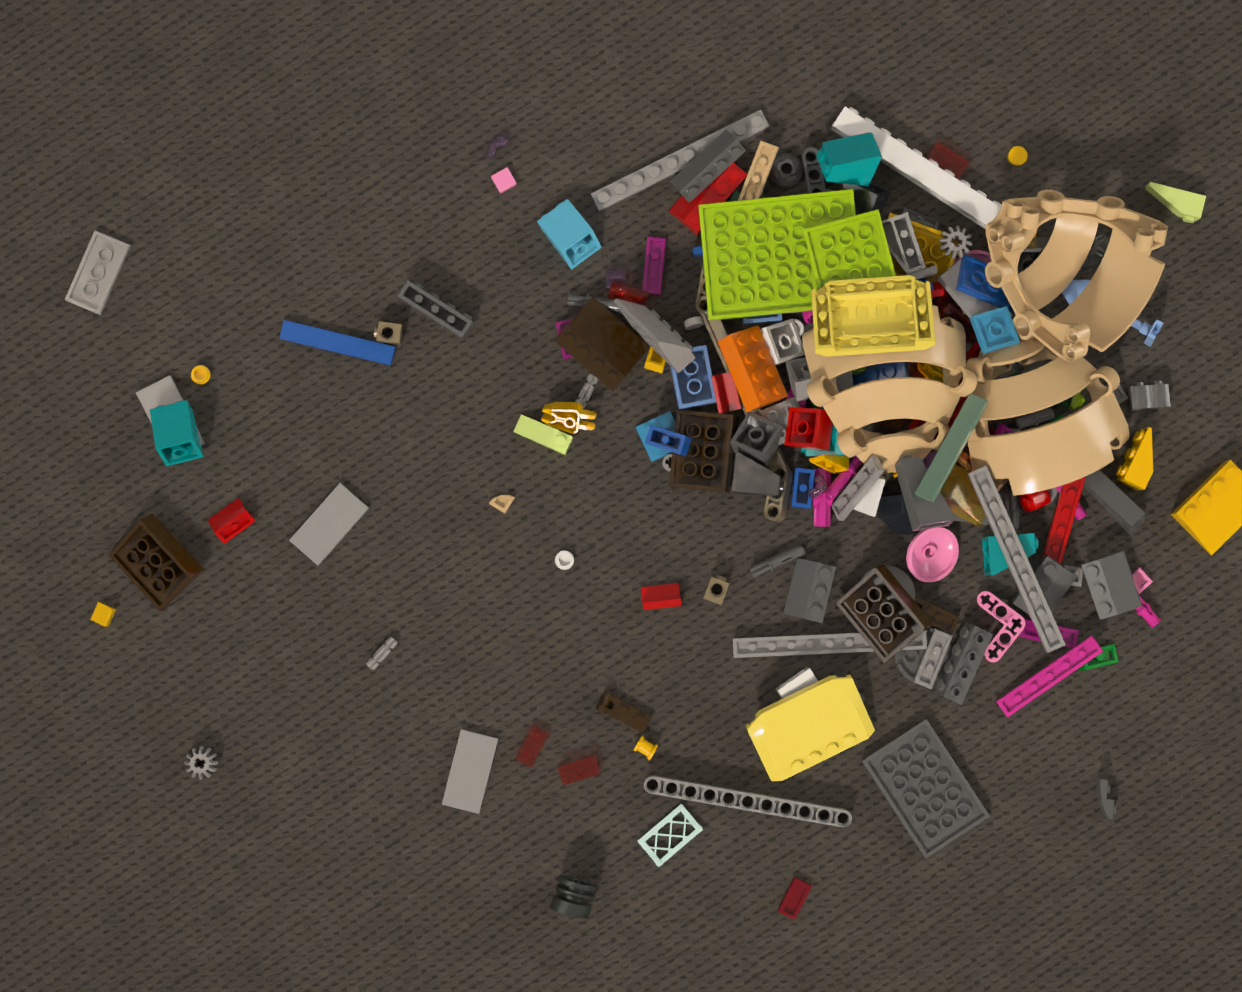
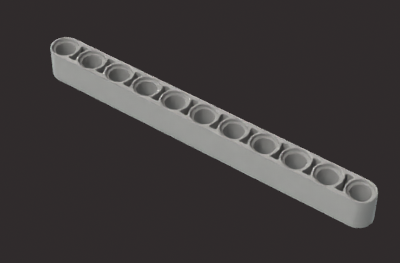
[644,775,852,827]

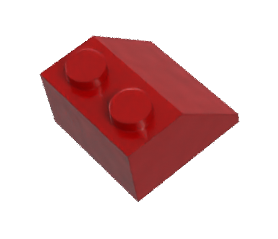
[784,407,833,451]

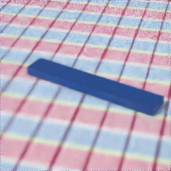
[279,320,396,366]

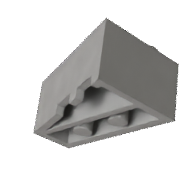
[882,212,926,274]

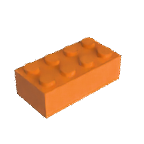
[718,325,788,412]

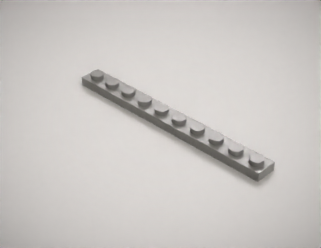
[591,110,769,212]
[968,466,1065,653]
[733,631,927,658]

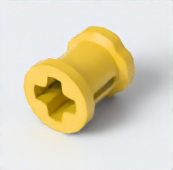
[633,736,658,760]

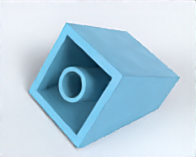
[537,199,602,270]

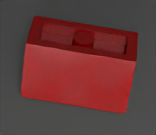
[711,372,743,414]
[208,498,255,544]
[641,583,682,610]

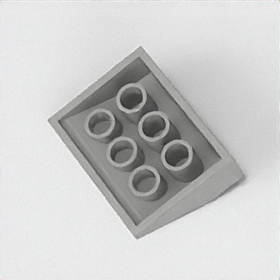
[614,299,695,373]

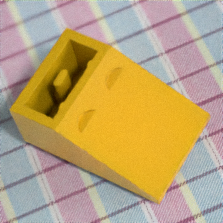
[1115,427,1153,491]

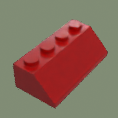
[668,163,748,236]

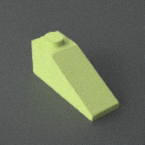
[1145,182,1206,223]
[513,415,573,455]

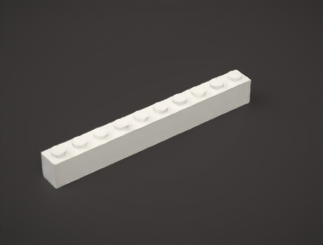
[831,107,1002,229]

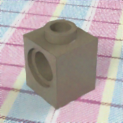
[374,322,403,345]
[703,575,730,605]

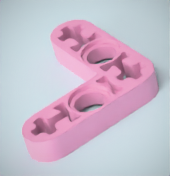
[977,591,1026,662]

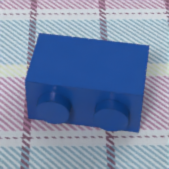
[645,425,692,457]
[790,468,815,509]

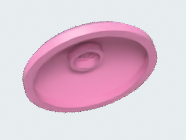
[906,527,959,582]

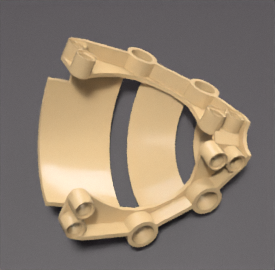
[985,190,1168,362]
[802,305,977,475]
[966,337,1130,496]

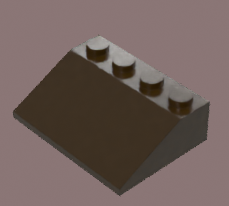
[555,296,650,391]
[669,410,738,493]
[109,513,204,611]
[836,564,933,663]

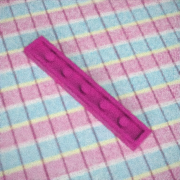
[996,635,1103,717]

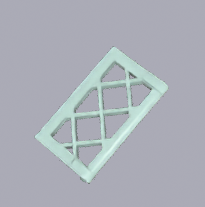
[638,804,703,867]

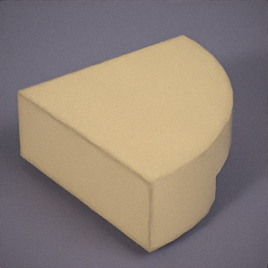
[489,495,515,513]

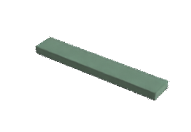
[915,394,988,503]

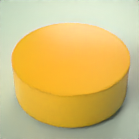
[1008,146,1028,166]

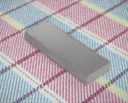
[913,628,953,689]

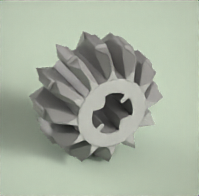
[939,226,972,259]
[185,746,218,780]

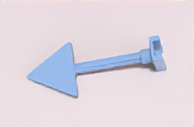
[1062,280,1163,347]

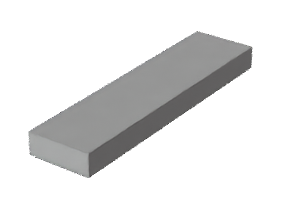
[831,455,885,521]

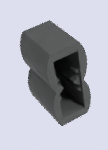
[1127,381,1171,411]

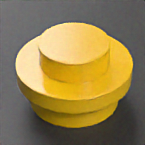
[191,365,211,385]

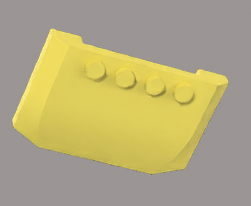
[811,275,935,357]
[745,675,875,781]

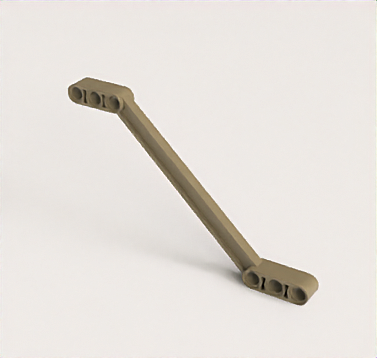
[696,263,793,522]

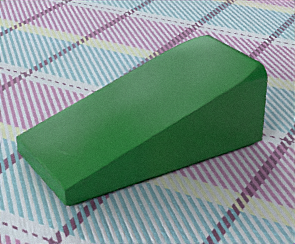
[1078,643,1119,671]

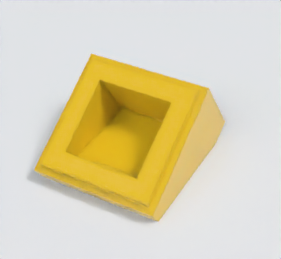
[90,602,116,627]

